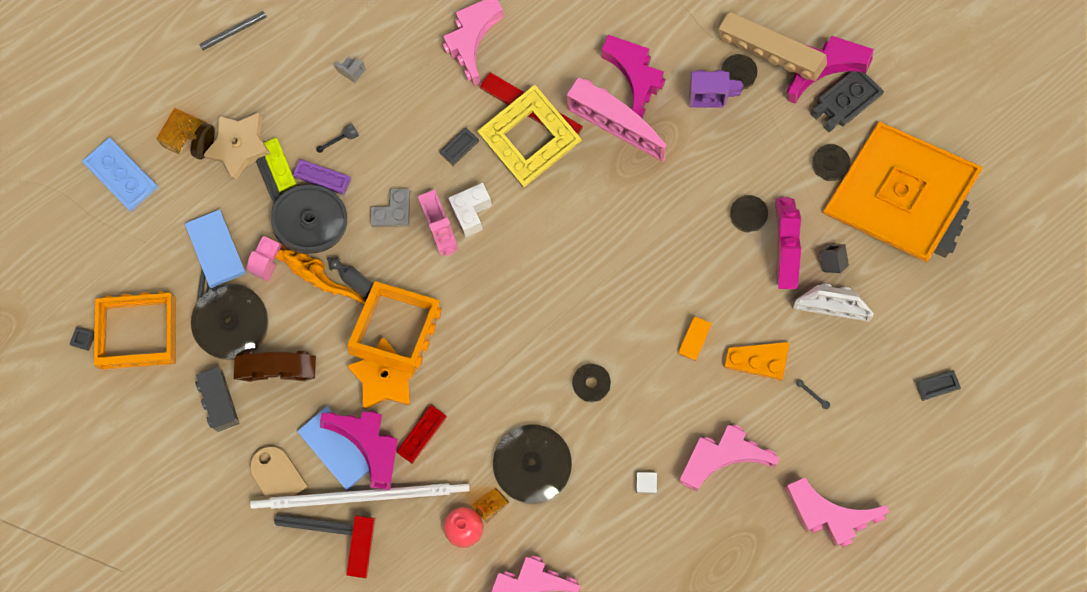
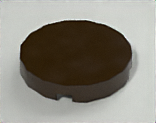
[190,123,215,160]

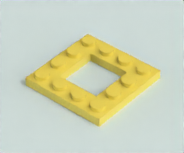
[478,85,582,188]

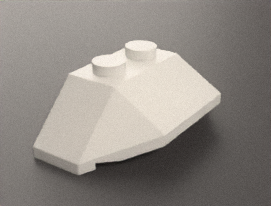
[793,284,874,322]

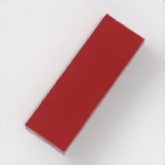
[396,405,447,464]
[346,515,376,579]

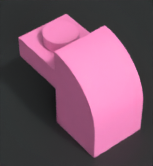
[247,236,282,282]

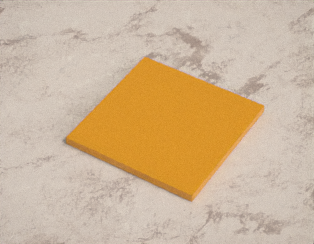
[823,121,983,263]

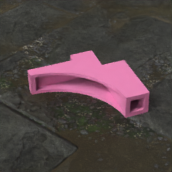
[442,0,504,86]
[418,190,458,256]
[679,424,780,491]
[785,477,889,548]
[492,555,581,592]

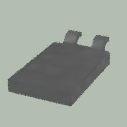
[811,71,884,132]

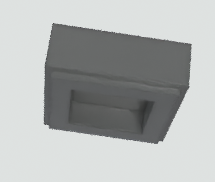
[69,327,94,351]

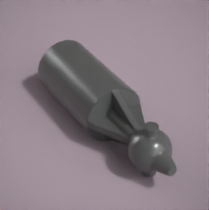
[327,257,373,299]

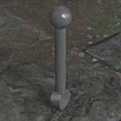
[796,380,830,409]

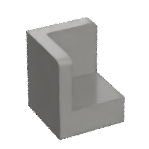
[335,57,366,83]

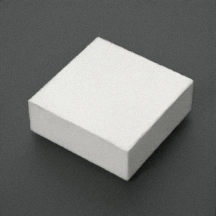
[637,472,657,494]

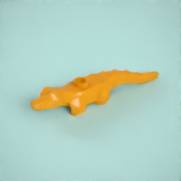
[269,238,365,304]

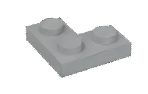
[371,189,410,227]

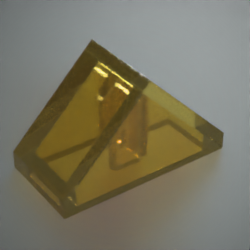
[471,488,509,523]

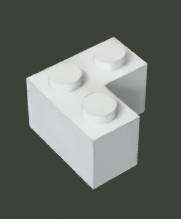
[448,183,492,237]

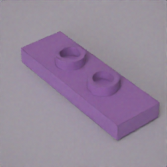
[293,159,351,195]

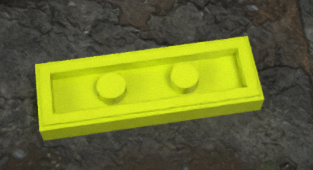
[264,137,297,194]

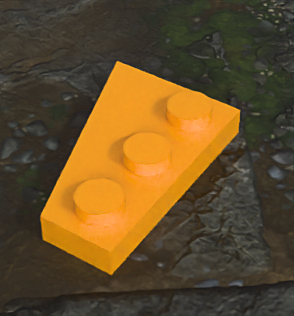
[724,342,790,381]

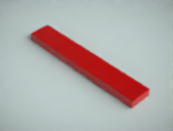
[480,72,583,134]

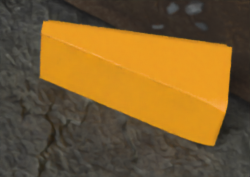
[678,316,712,361]

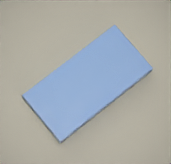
[82,137,158,212]
[185,210,246,288]
[297,406,369,491]

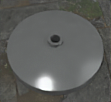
[271,185,347,254]

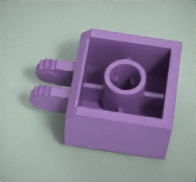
[689,70,744,108]

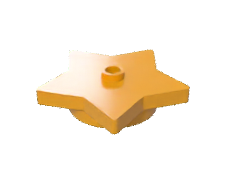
[348,338,419,409]

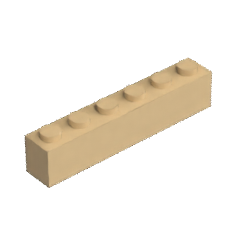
[718,12,827,81]

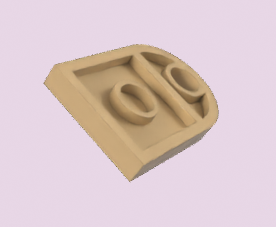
[250,447,309,510]

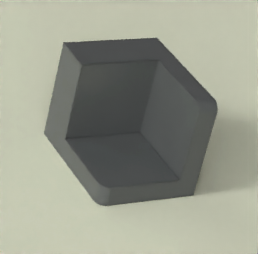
[819,244,849,273]

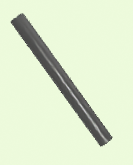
[199,11,266,50]

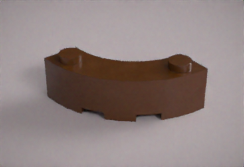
[233,351,316,382]

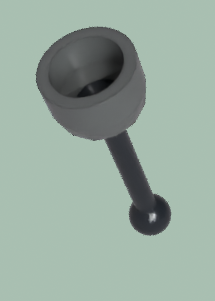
[316,123,359,153]

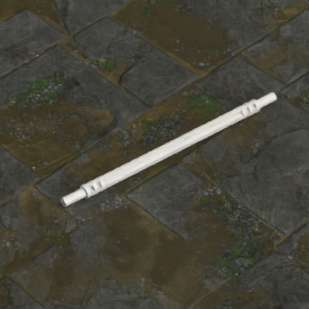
[250,483,470,509]

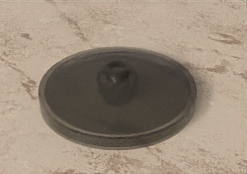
[191,284,269,360]
[493,424,572,504]

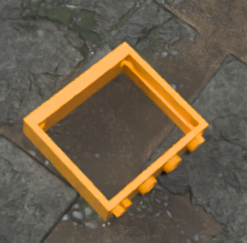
[347,281,442,374]
[94,291,176,370]

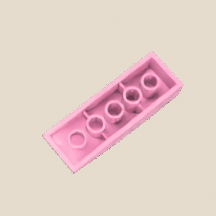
[567,77,667,162]

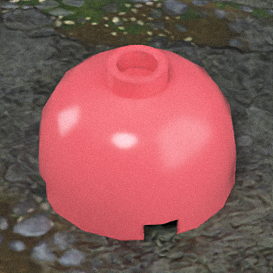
[444,507,484,548]

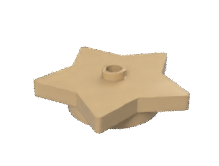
[204,113,270,179]

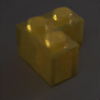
[156,108,207,154]

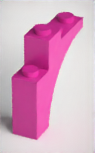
[602,35,666,119]
[787,36,874,104]
[775,197,801,289]
[320,411,398,490]

